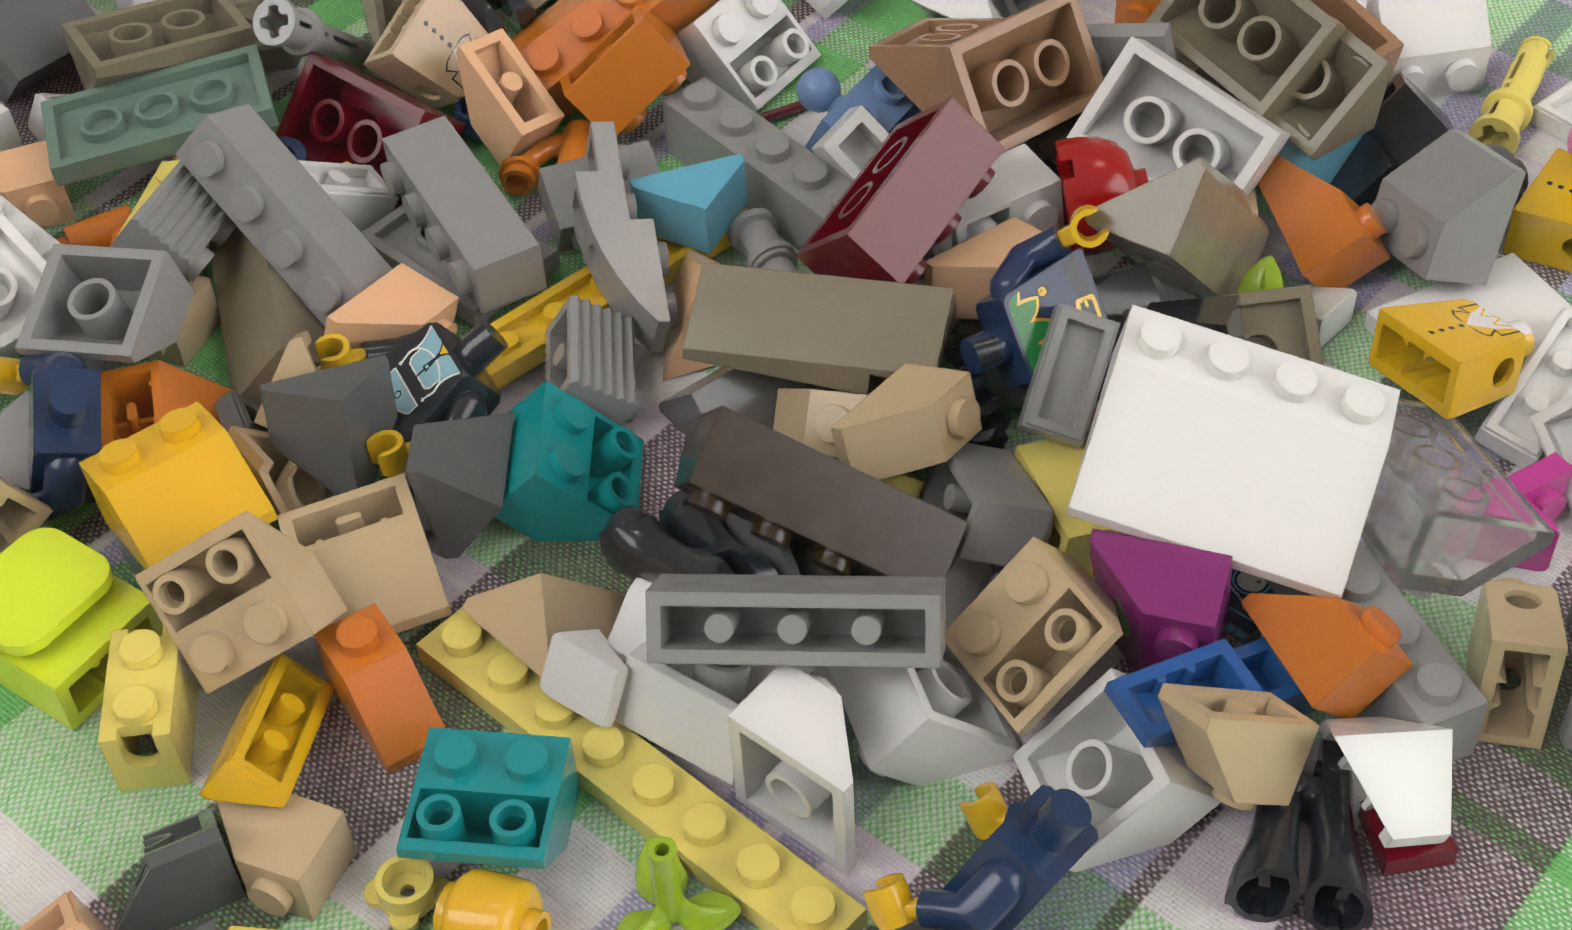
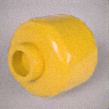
[433,868,551,930]

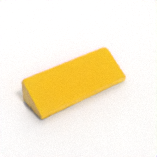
[199,653,334,808]

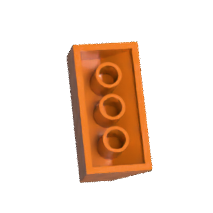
[510,0,718,122]

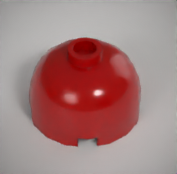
[1055,136,1148,257]

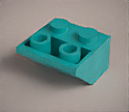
[494,381,644,542]
[396,727,580,869]

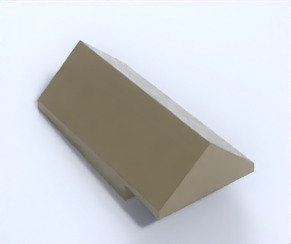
[61,0,302,90]
[1145,0,1393,160]
[1085,157,1270,298]
[209,227,325,407]
[682,262,957,395]

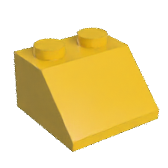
[79,401,278,569]

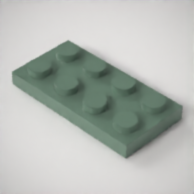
[40,44,279,187]

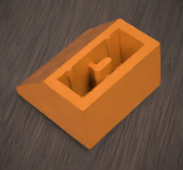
[560,3,691,136]
[100,360,235,447]

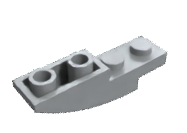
[569,121,678,353]

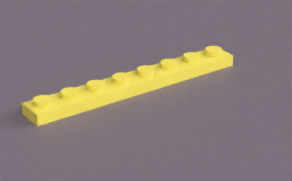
[416,607,867,930]

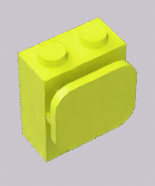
[0,528,164,731]

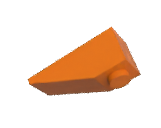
[1258,155,1391,288]

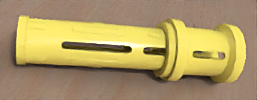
[1468,36,1555,154]

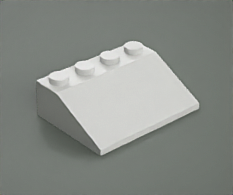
[1066,304,1400,599]

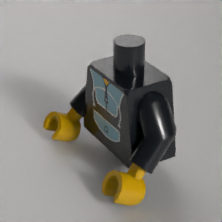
[315,320,508,478]

